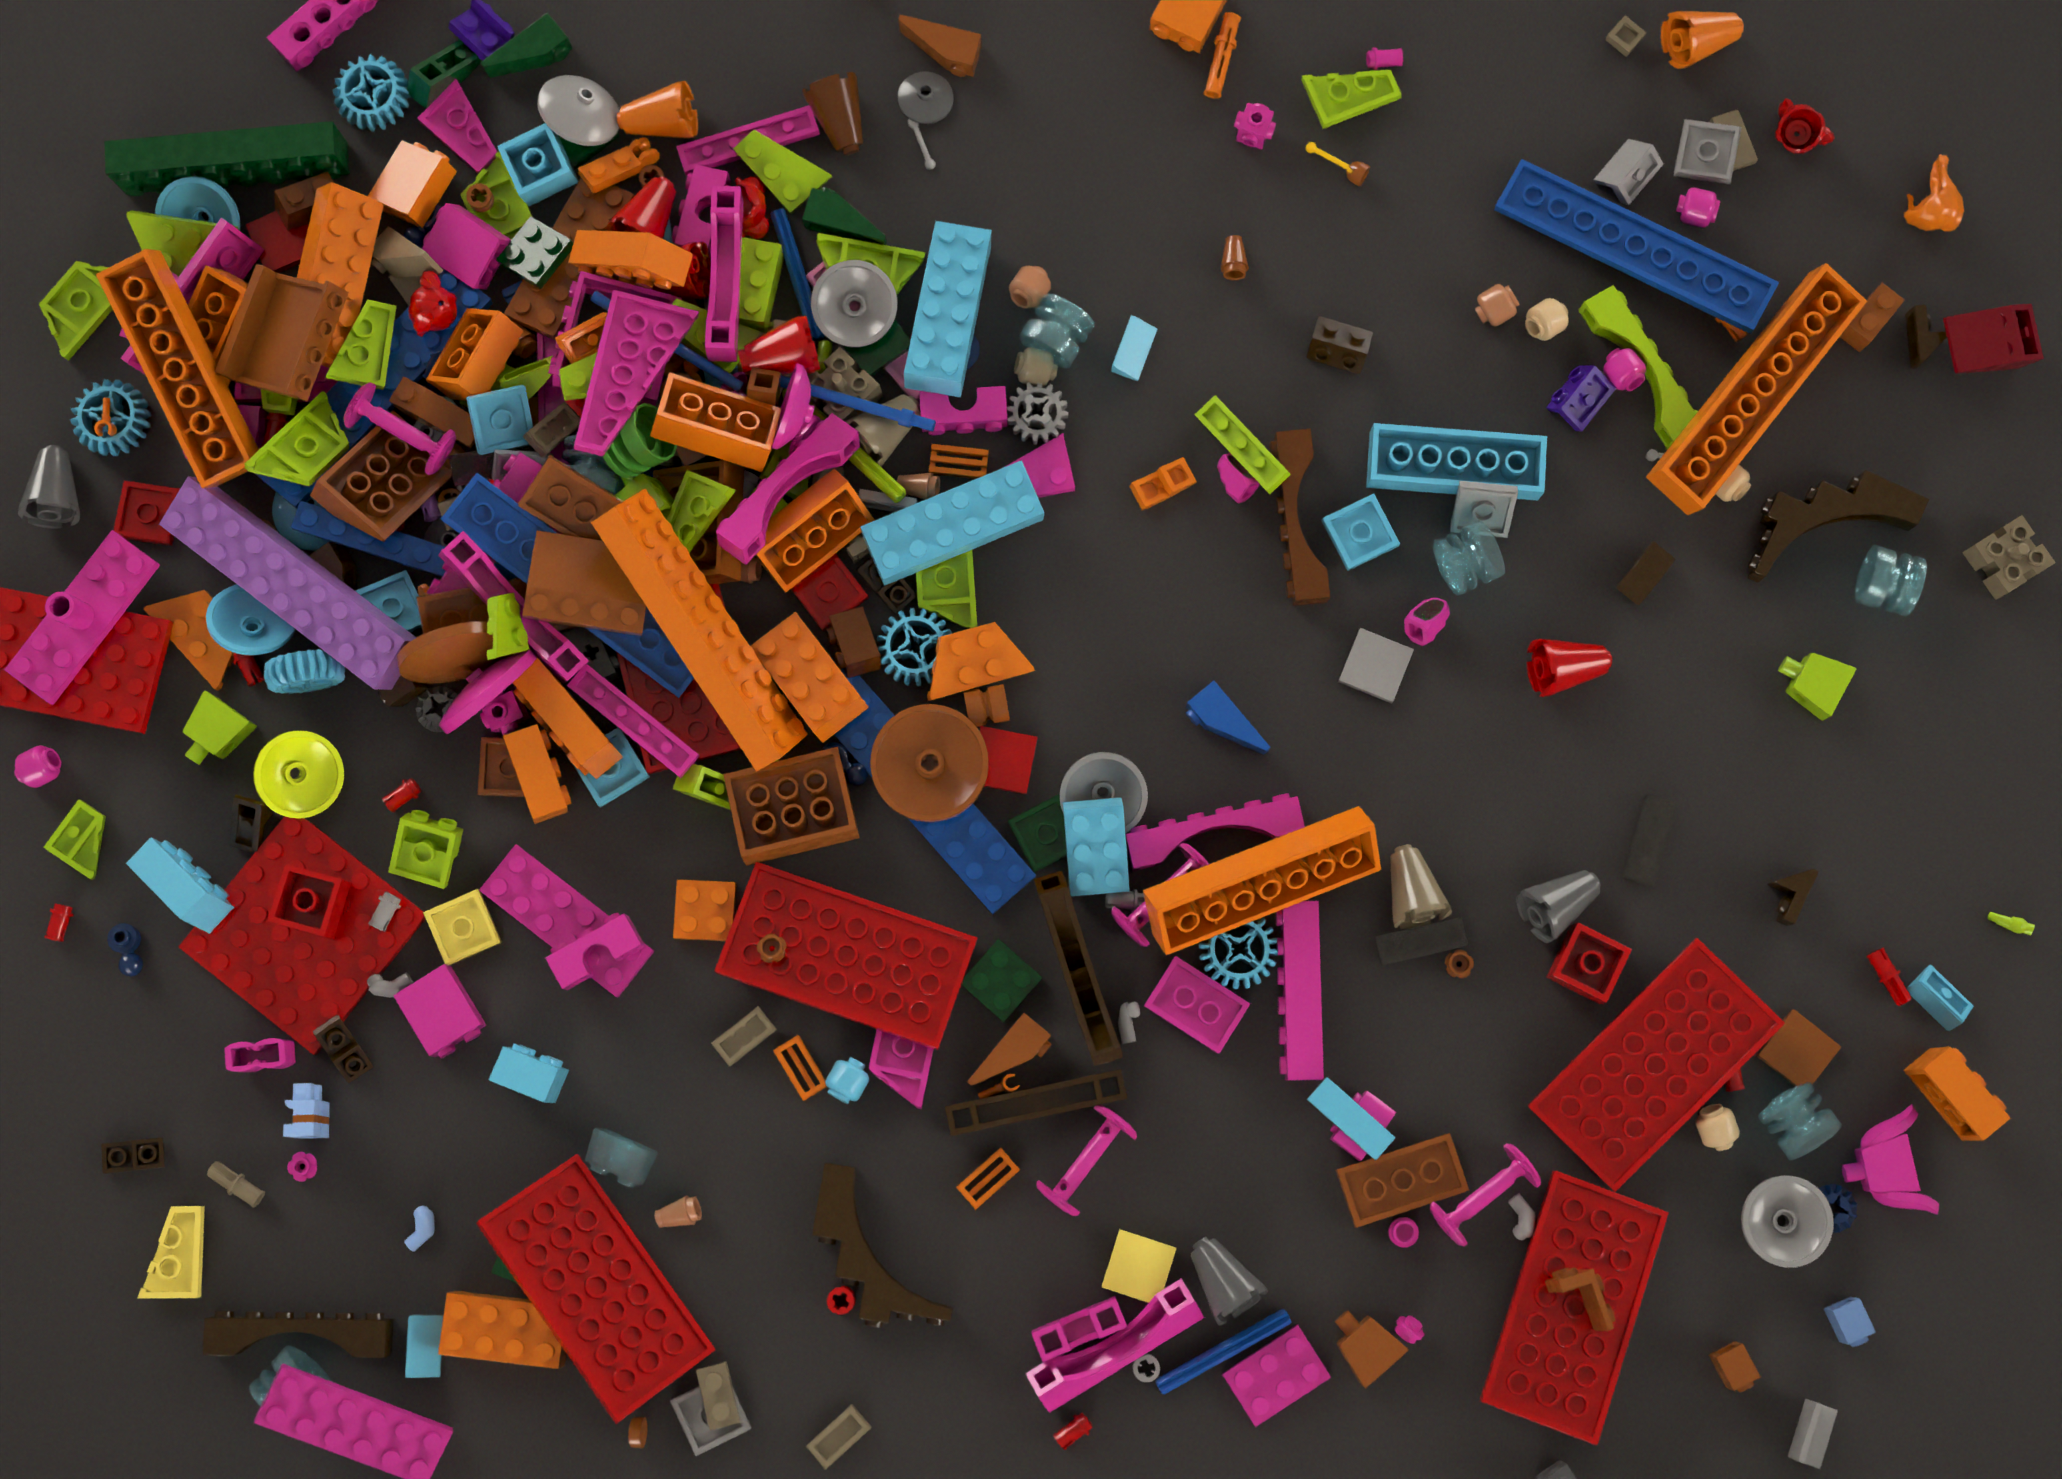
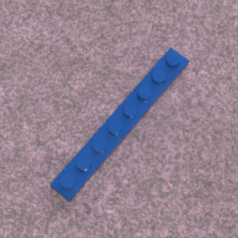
[291,500,518,580]

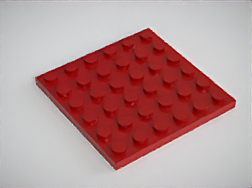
[178,816,426,1055]

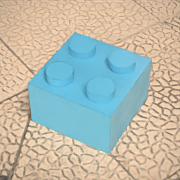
[497,123,579,206]
[489,1043,569,1103]

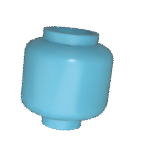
[825,1057,869,1104]

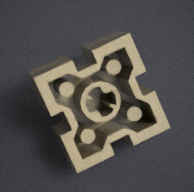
[808,347,883,422]
[1962,515,2056,600]

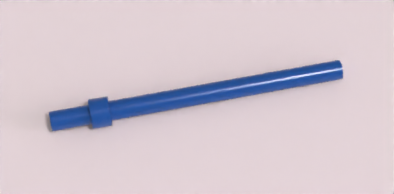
[590,291,744,393]
[780,375,936,432]

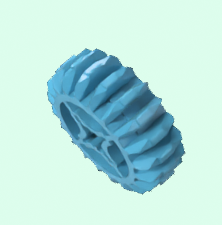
[333,54,411,132]
[70,379,152,456]
[877,608,952,686]
[264,649,346,694]
[1199,918,1278,989]

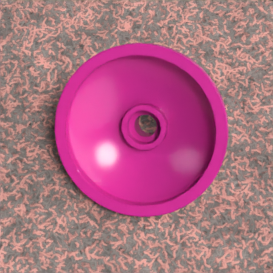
[771,363,815,449]

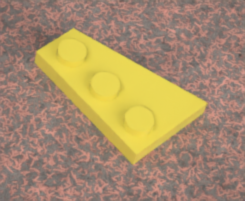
[138,1206,205,1298]

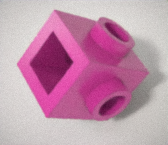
[1234,102,1276,149]
[480,690,530,735]

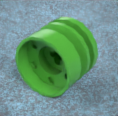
[603,403,677,479]

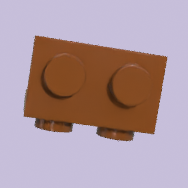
[1545,1267,1615,1331]

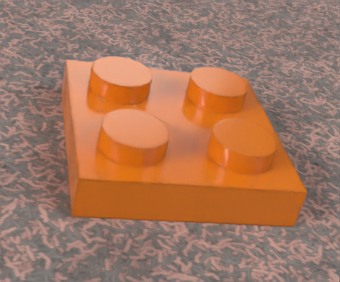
[673,880,737,941]

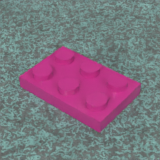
[1144,956,1250,1054]
[1222,1325,1331,1427]

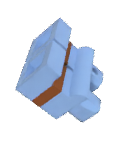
[283,1083,329,1139]

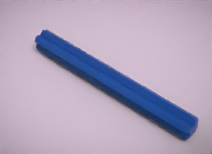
[771,208,825,341]
[1156,1309,1291,1394]

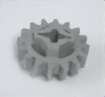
[1007,382,1068,445]

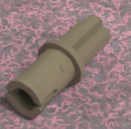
[207,1161,265,1208]

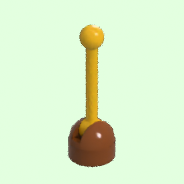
[1306,142,1370,187]

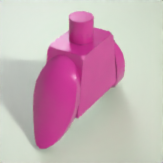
[1842,1104,1939,1215]

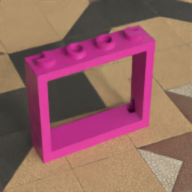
[548,271,682,407]

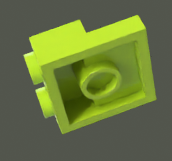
[388,810,464,889]

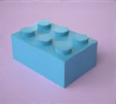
[1063,798,1130,896]
[126,837,234,934]

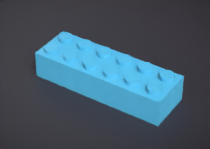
[904,221,992,397]
[1366,423,1547,501]
[860,460,1045,586]

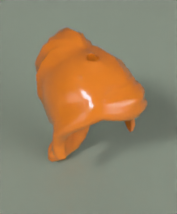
[1904,154,1964,232]

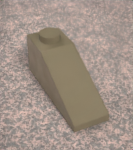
[371,226,443,278]

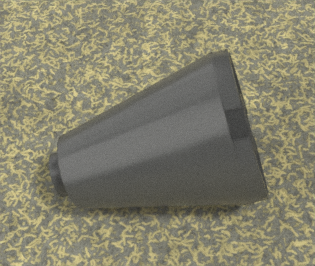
[18,445,80,529]
[1516,870,1601,943]
[1190,1237,1268,1325]

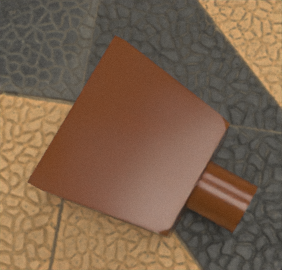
[1335,1310,1409,1388]

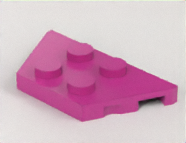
[869,1029,934,1109]

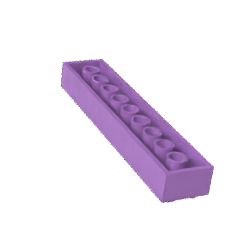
[159,476,416,690]

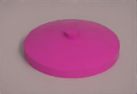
[439,648,537,734]

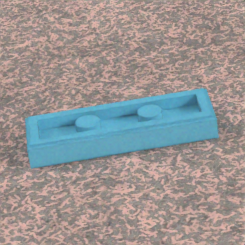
[1307,1077,1396,1160]

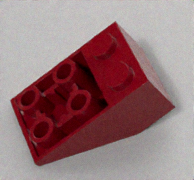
[1943,304,2044,374]

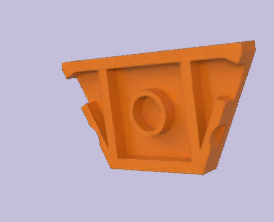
[143,590,234,691]
[927,622,1035,701]

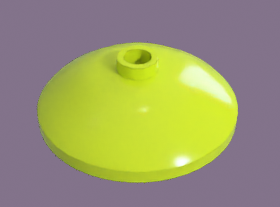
[254,730,344,819]

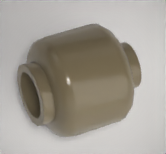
[1014,347,1058,388]

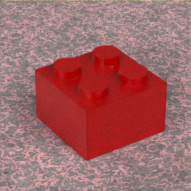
[267,864,351,939]
[1546,922,1632,1004]

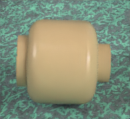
[1525,298,1568,341]
[1715,464,1751,501]
[1695,1104,1740,1151]

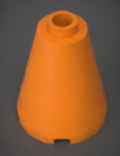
[1661,11,1744,69]
[617,81,698,138]

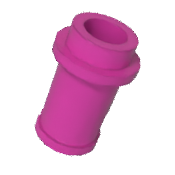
[1366,47,1403,71]

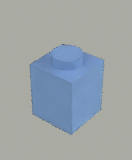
[1823,1296,1876,1347]

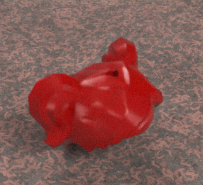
[1775,98,1835,154]
[735,176,769,239]
[408,271,457,337]

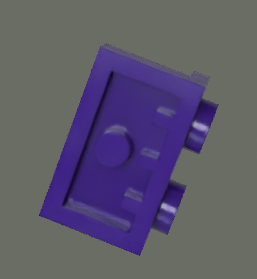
[449,0,515,61]
[1546,365,1616,432]

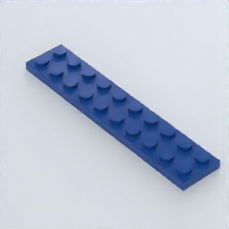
[1494,159,1779,334]
[254,269,493,509]
[441,473,694,698]
[834,668,1037,915]

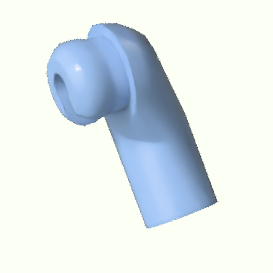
[404,1205,435,1252]

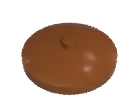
[396,621,509,684]
[870,704,989,822]

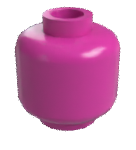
[1676,187,1720,228]
[1603,348,1647,391]
[14,745,61,788]

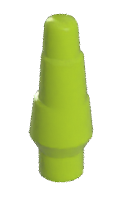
[1988,912,2035,936]

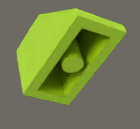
[673,764,731,810]

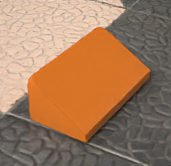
[555,312,607,364]

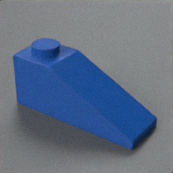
[1186,681,1270,755]

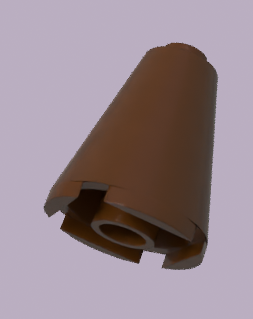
[802,72,863,156]

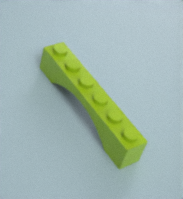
[1578,285,1698,450]

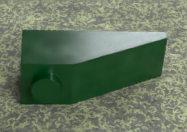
[480,12,573,78]
[407,39,482,109]
[802,187,887,245]

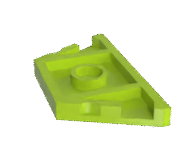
[461,151,533,240]
[127,210,238,276]
[816,233,925,295]
[39,261,113,361]
[245,391,349,486]
[916,550,977,629]

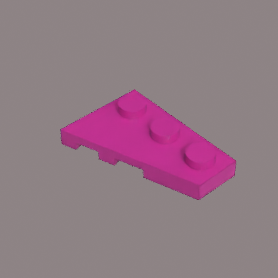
[417,79,497,174]
[1003,434,1075,498]

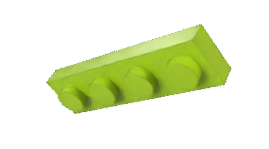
[1194,395,1291,494]

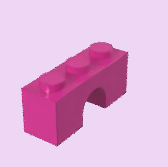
[672,164,731,260]
[919,386,1008,435]
[546,912,645,990]
[1031,1296,1127,1362]

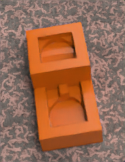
[1129,457,1197,511]

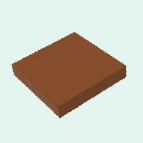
[478,737,524,797]
[1756,1009,1841,1093]

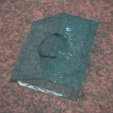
[585,1128,658,1188]

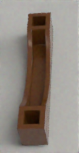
[1270,429,1330,606]

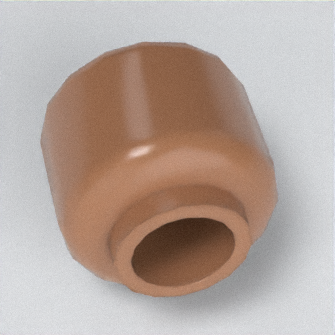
[1009,265,1051,308]
[1475,284,1520,326]

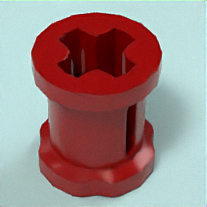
[827,1286,856,1315]

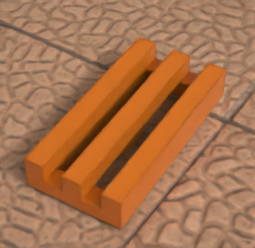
[929,444,989,479]
[773,1035,827,1101]
[956,1147,1020,1210]

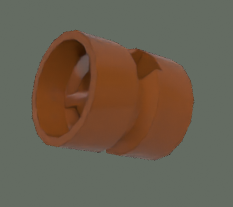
[963,684,1010,727]

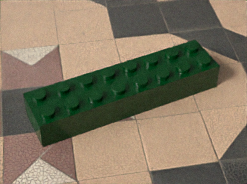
[104,121,349,196]

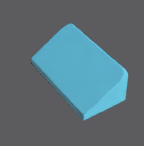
[1111,315,1157,381]
[1907,964,1974,1031]
[405,1315,444,1378]

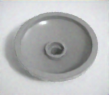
[537,75,620,146]
[811,260,897,347]
[1060,752,1148,833]
[1741,1176,1834,1268]

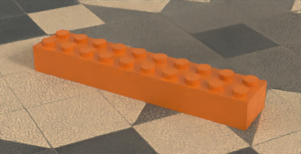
[1646,263,1867,516]
[591,488,808,771]

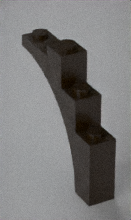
[1747,470,1929,583]
[1034,870,1123,1066]
[812,1163,953,1328]

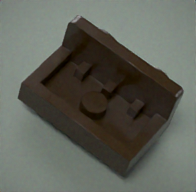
[1306,316,1373,374]

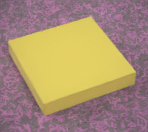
[423,889,502,965]
[1101,1229,1176,1303]

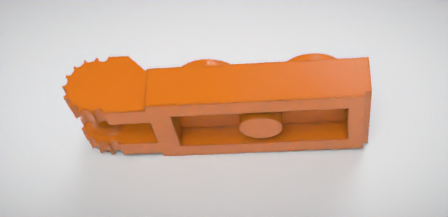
[578,137,660,193]

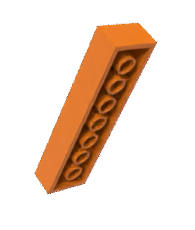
[96,249,259,489]
[1143,806,1381,955]

